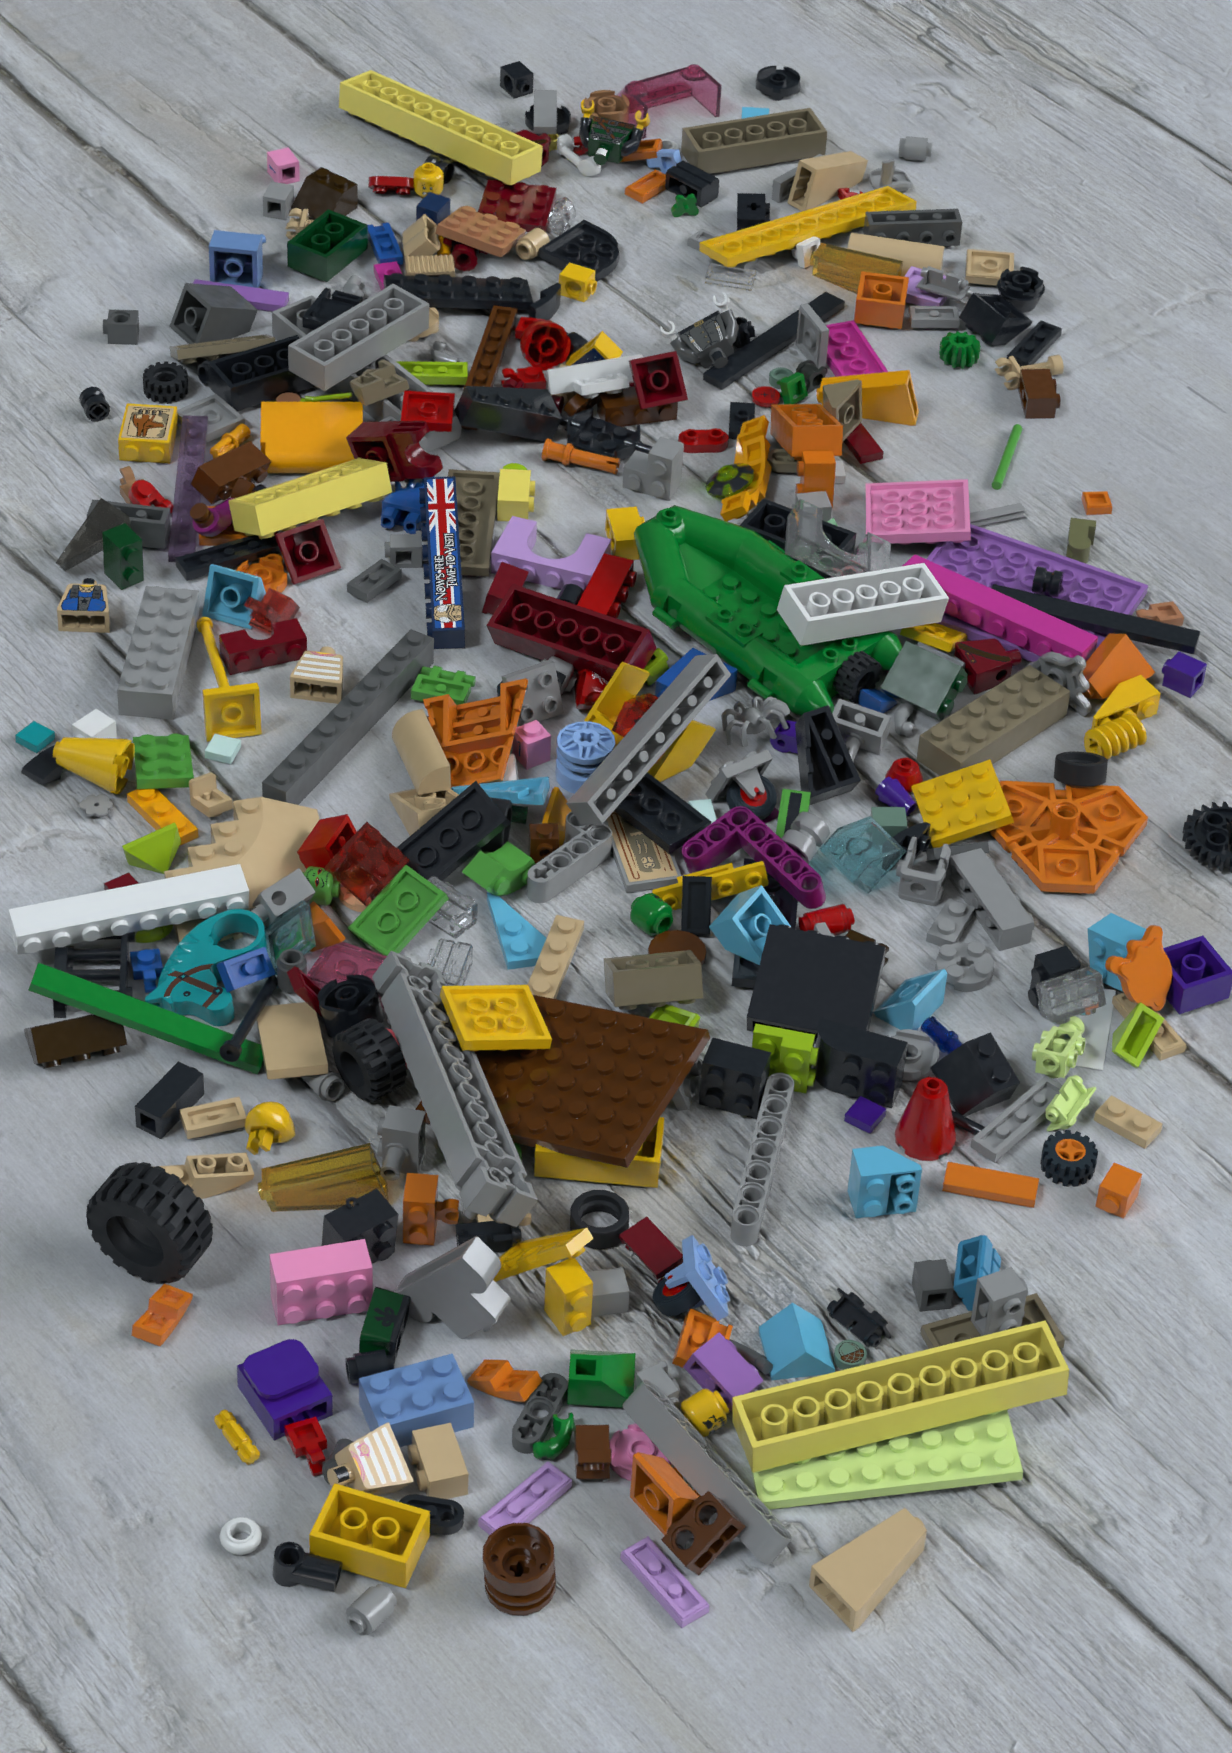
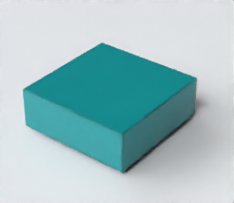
[15,721,55,753]

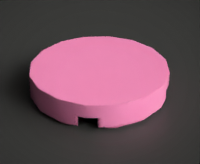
[609,1423,672,1481]

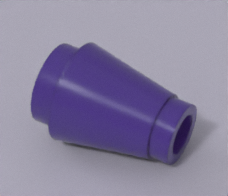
[875,777,917,816]

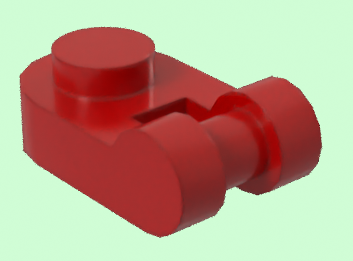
[128,480,174,514]

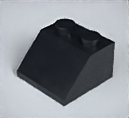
[959,293,1033,346]
[930,1032,1020,1117]

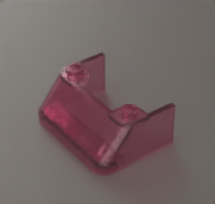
[617,64,722,139]

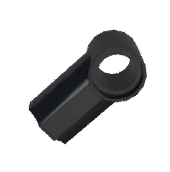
[273,1542,343,1592]

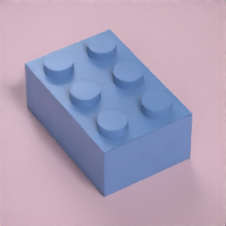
[359,1353,474,1447]

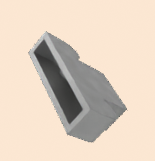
[394,1236,511,1339]

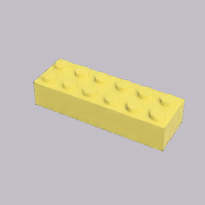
[229,458,392,539]

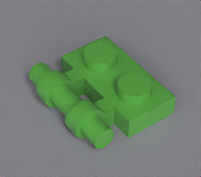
[411,666,476,705]

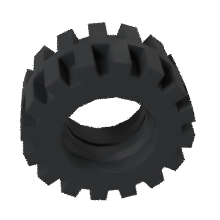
[143,361,188,404]
[833,651,882,703]

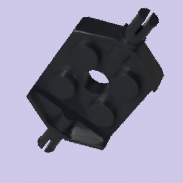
[560,408,652,461]

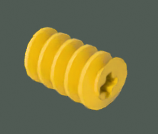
[1084,714,1147,759]

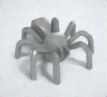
[721,696,790,747]

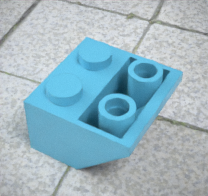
[847,1146,922,1218]

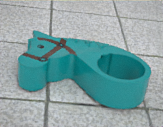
[145,909,268,1027]

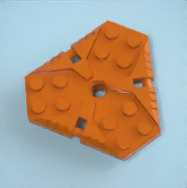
[988,781,1148,894]

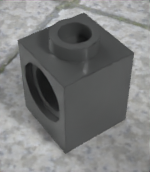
[103,309,140,345]

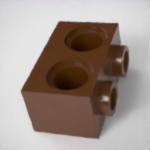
[661,1491,746,1575]

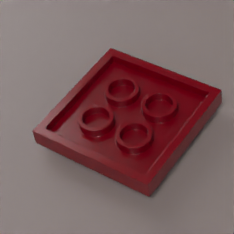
[478,180,557,232]

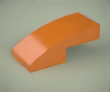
[131,1283,193,1346]
[467,1359,542,1402]

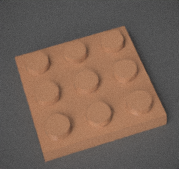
[435,206,526,258]

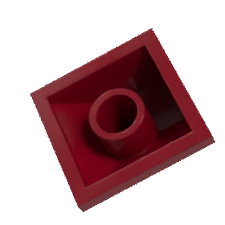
[629,351,688,410]
[275,519,341,585]

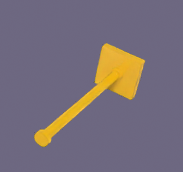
[196,617,262,742]

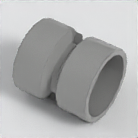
[781,811,830,864]

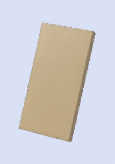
[256,1002,328,1080]

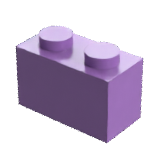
[683,1332,763,1415]

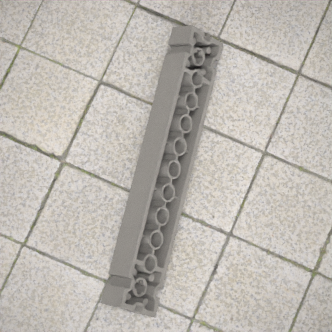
[372,951,538,1227]

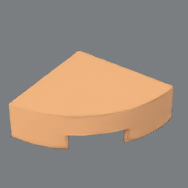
[339,885,369,912]

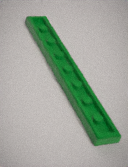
[28,962,263,1075]

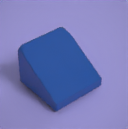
[859,689,897,713]

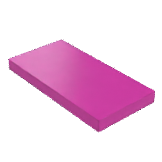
[826,320,888,377]

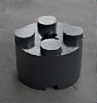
[318,974,385,1038]

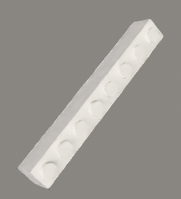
[9,864,249,955]

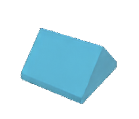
[202,564,267,629]
[873,969,947,1030]
[758,1302,835,1381]

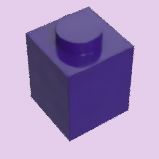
[1162,651,1207,698]

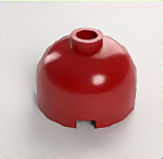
[520,320,571,370]

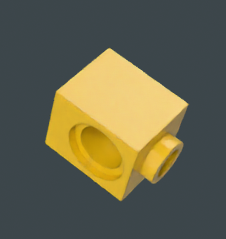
[559,262,597,302]

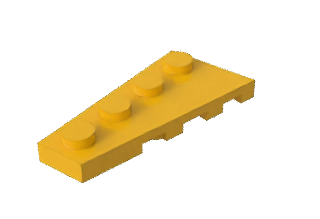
[493,1228,594,1282]

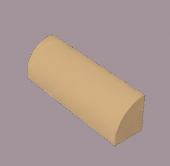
[845,233,945,277]
[392,709,451,795]

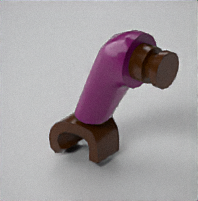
[190,478,256,537]

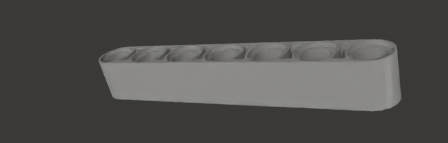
[731,1073,794,1246]
[622,1380,792,1565]

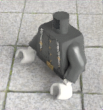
[660,292,738,368]

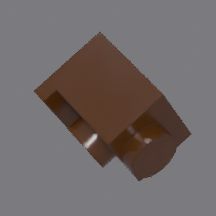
[528,823,559,863]

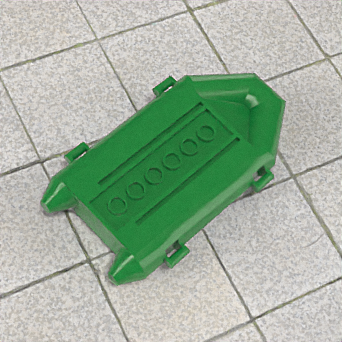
[634,505,902,717]

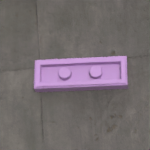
[478,1462,572,1535]
[620,1537,710,1628]

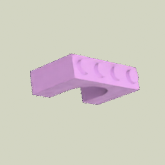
[491,516,611,591]

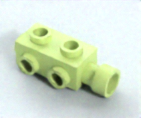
[1032,1016,1086,1078]

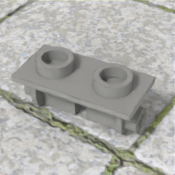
[916,266,970,301]

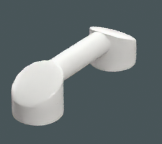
[557,134,601,177]

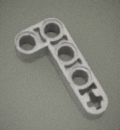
[527,811,612,903]

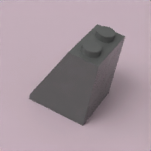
[169,283,258,344]

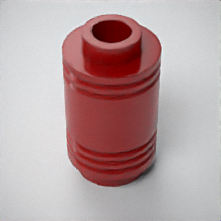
[798,904,855,935]

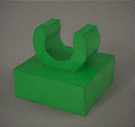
[777,372,808,404]

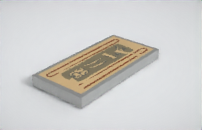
[604,811,681,893]

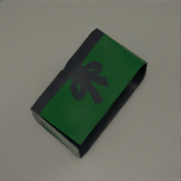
[359,1286,410,1364]

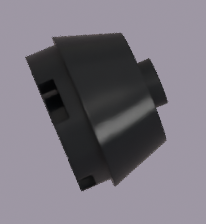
[997,267,1045,313]

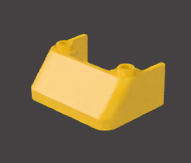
[584,662,716,782]

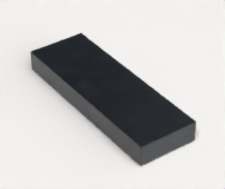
[1007,321,1062,367]

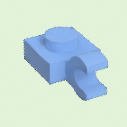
[646,149,682,174]

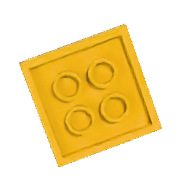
[911,759,1014,848]
[440,985,552,1051]

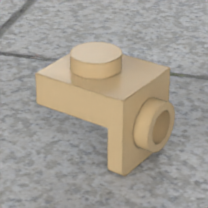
[189,772,233,818]

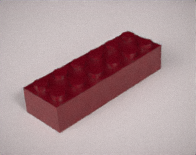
[486,584,657,682]

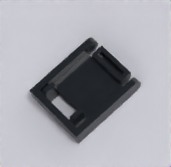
[302,288,368,330]

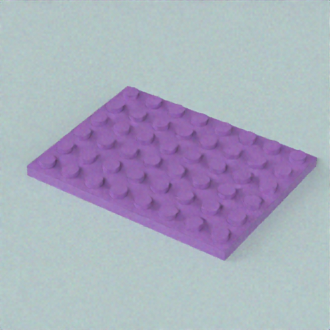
[927,524,1148,662]

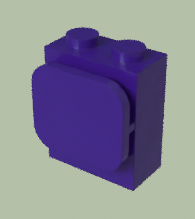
[237,1339,333,1441]

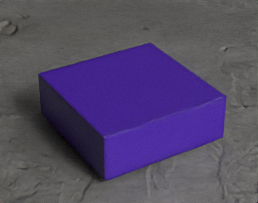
[844,1096,886,1134]

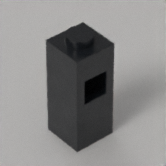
[135,1061,204,1139]

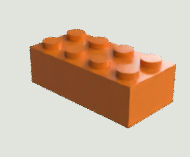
[770,404,843,461]

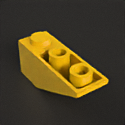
[1091,675,1161,729]

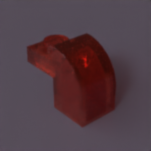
[244,588,300,635]

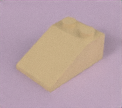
[389,789,459,836]

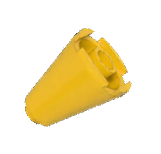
[53,737,135,794]

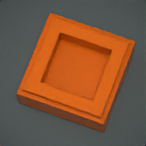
[1081,491,1112,515]

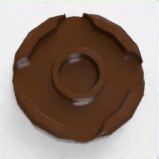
[648,930,707,967]

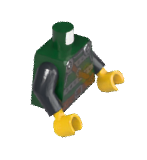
[579,99,650,165]

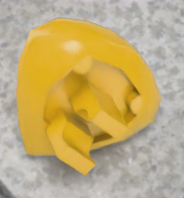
[245,1101,295,1155]

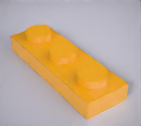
[127,789,198,846]

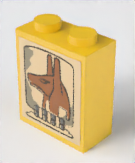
[118,403,178,464]

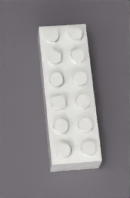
[777,563,949,646]

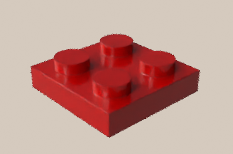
[400,391,455,432]

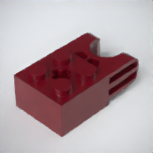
[346,421,444,482]

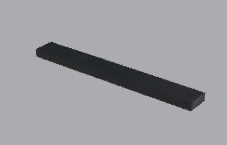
[703,292,845,390]
[992,584,1201,654]

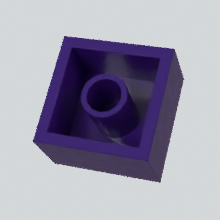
[1163,935,1232,1014]

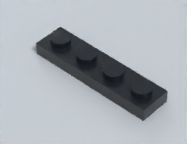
[175,533,281,581]

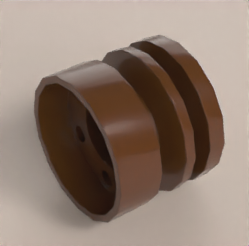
[482,1523,556,1616]

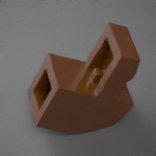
[574,1425,612,1479]

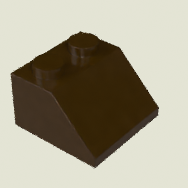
[291,167,358,220]

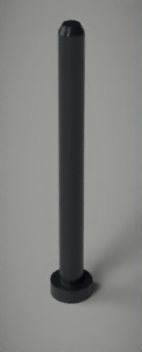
[219,975,278,1062]

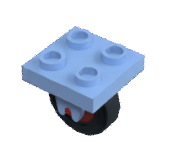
[652,1235,730,1321]

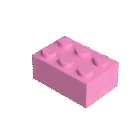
[269,1239,373,1325]

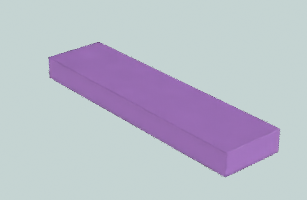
[193,279,289,312]

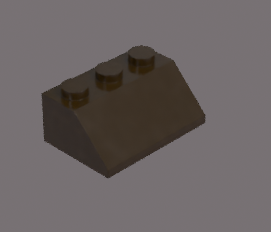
[24,1014,128,1069]

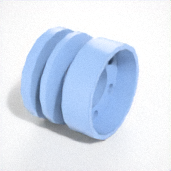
[555,721,615,794]

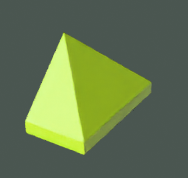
[122,822,181,874]
[1112,1002,1164,1068]
[649,1004,701,1028]

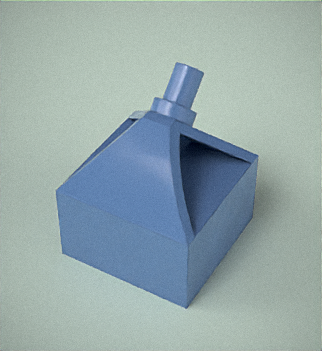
[209,230,266,288]

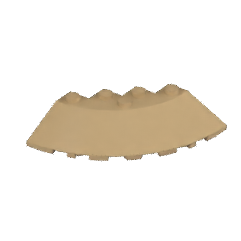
[164,797,319,945]

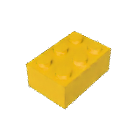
[309,1483,430,1588]

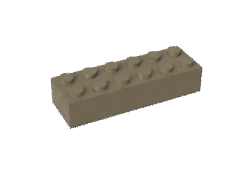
[681,108,827,174]
[917,665,1070,776]

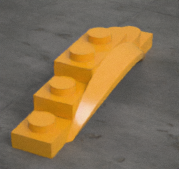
[720,415,772,521]

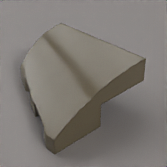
[350,359,409,406]

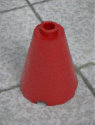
[895,1077,956,1161]

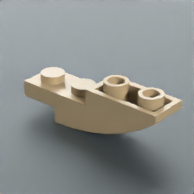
[153,1153,254,1199]

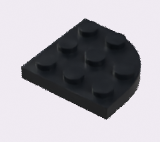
[538,220,619,282]

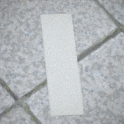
[1075,985,1116,1070]

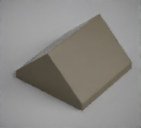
[823,379,862,442]

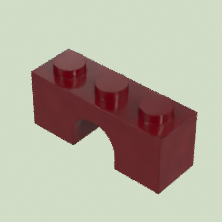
[219,618,307,675]

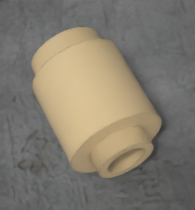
[515,228,550,260]

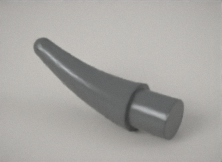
[729,1339,773,1374]

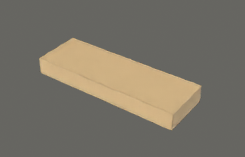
[1112,993,1186,1061]

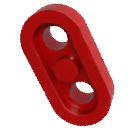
[368,176,414,195]
[678,428,729,453]

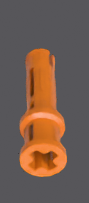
[542,438,620,475]

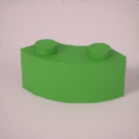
[462,841,536,896]

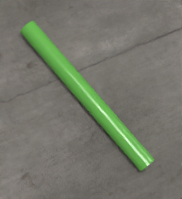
[992,424,1023,490]

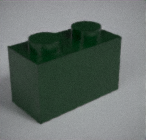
[102,523,144,590]

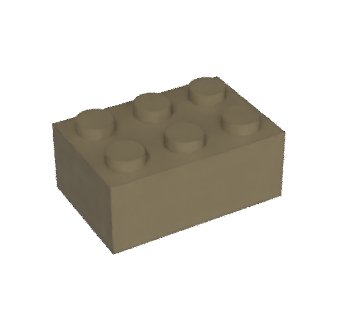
[603,950,703,1010]

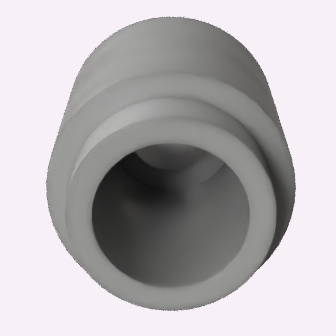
[899,136,932,161]
[346,1584,397,1635]

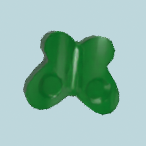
[671,194,699,217]

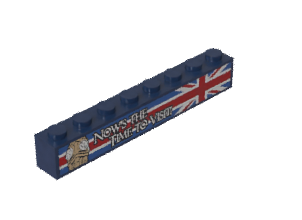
[419,476,465,649]

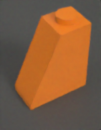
[1082,633,1155,699]

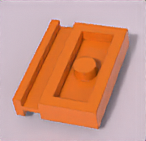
[672,1308,733,1368]

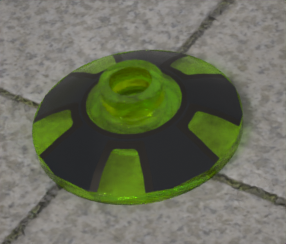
[705,463,755,498]

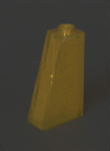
[810,243,903,294]
[258,1143,389,1212]

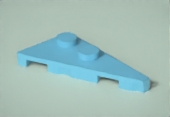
[451,777,550,805]
[487,892,546,970]

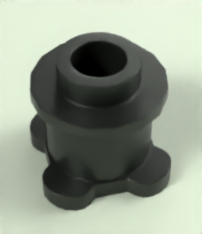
[796,360,828,392]

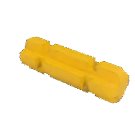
[214,1409,260,1465]

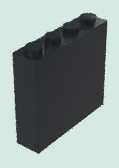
[747,924,886,1044]

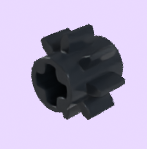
[732,317,755,348]

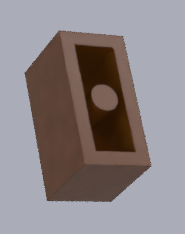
[1018,369,1061,419]

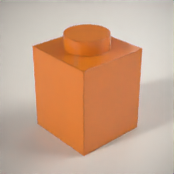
[1095,1162,1142,1219]

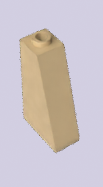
[787,151,868,211]
[809,1508,927,1632]

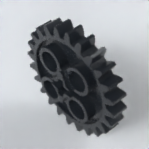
[1182,801,1232,873]

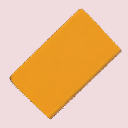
[542,787,571,847]

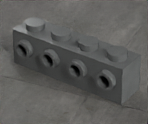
[863,209,962,247]

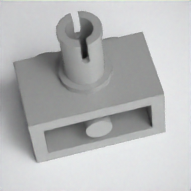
[832,699,891,763]
[377,1105,426,1181]

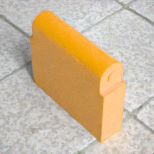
[260,402,363,473]

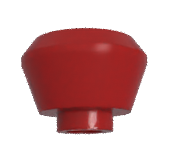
[885,757,923,793]

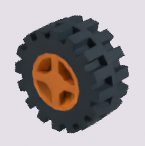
[1040,1130,1098,1187]

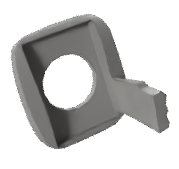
[869,159,911,192]

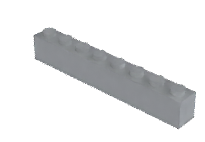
[566,654,731,825]

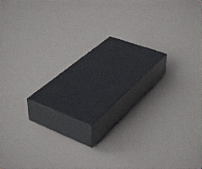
[681,876,712,935]

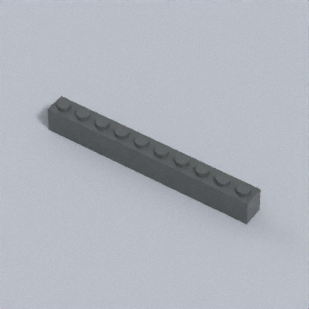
[262,629,434,805]

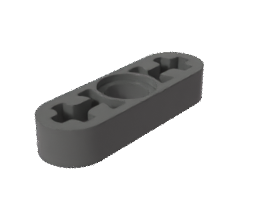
[512,1373,568,1454]

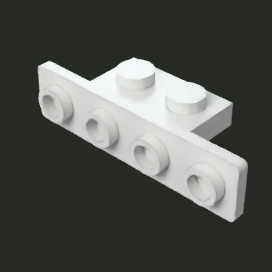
[547,354,643,398]

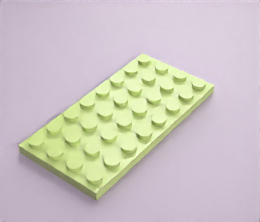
[751,1410,1023,1510]

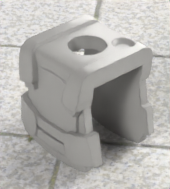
[896,837,951,906]

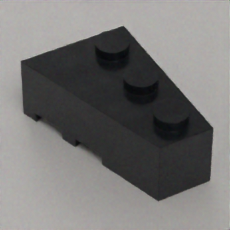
[795,705,861,805]

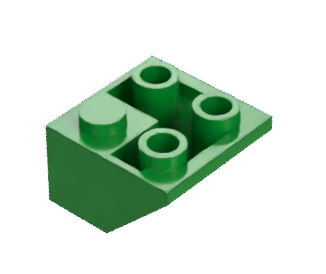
[567,1349,635,1407]

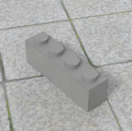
[948,848,1035,951]

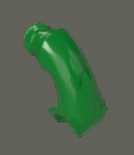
[533,1412,575,1460]

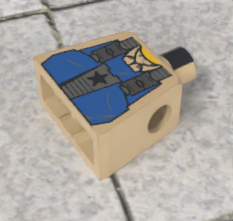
[57,578,110,633]

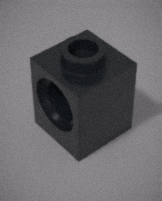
[500,61,534,99]

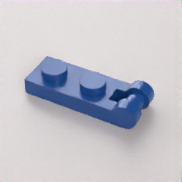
[368,222,403,265]

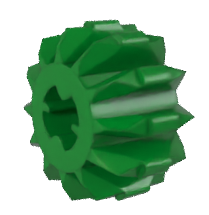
[939,331,981,369]

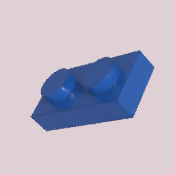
[216,947,276,993]

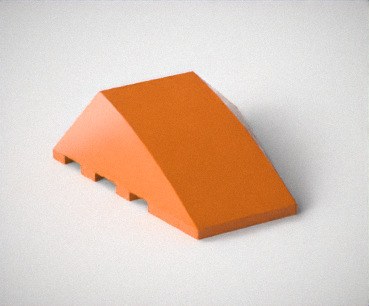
[423,678,528,788]

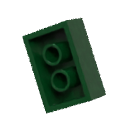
[287,209,368,282]

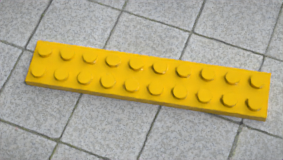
[699,186,917,268]

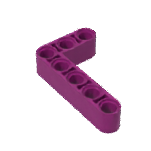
[682,806,826,909]

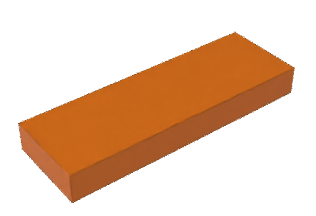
[942,1162,1039,1208]

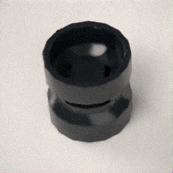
[425,155,455,184]
[79,387,110,422]
[1032,566,1064,597]

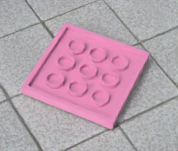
[866,479,971,546]

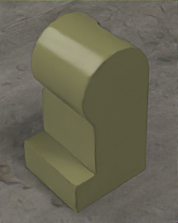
[1066,518,1096,564]

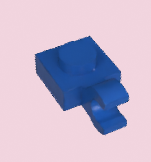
[130,948,163,993]

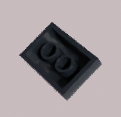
[813,1018,908,1108]

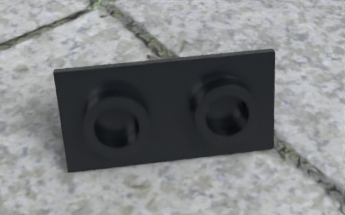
[455,1221,522,1253]
[827,1288,891,1348]

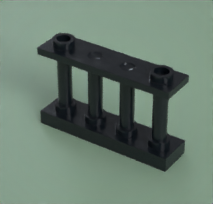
[53,932,135,1018]

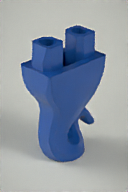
[381,476,434,534]

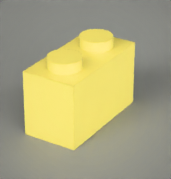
[497,469,535,521]

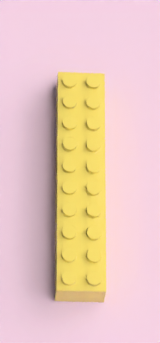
[339,70,543,185]
[732,1320,1069,1473]

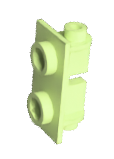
[1045,1075,1096,1131]

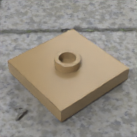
[965,249,1014,286]

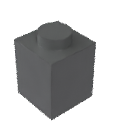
[912,1259,954,1312]

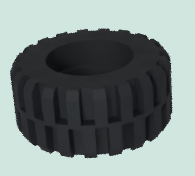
[86,1162,213,1284]

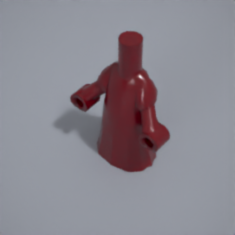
[443,237,488,271]

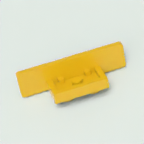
[652,861,768,910]

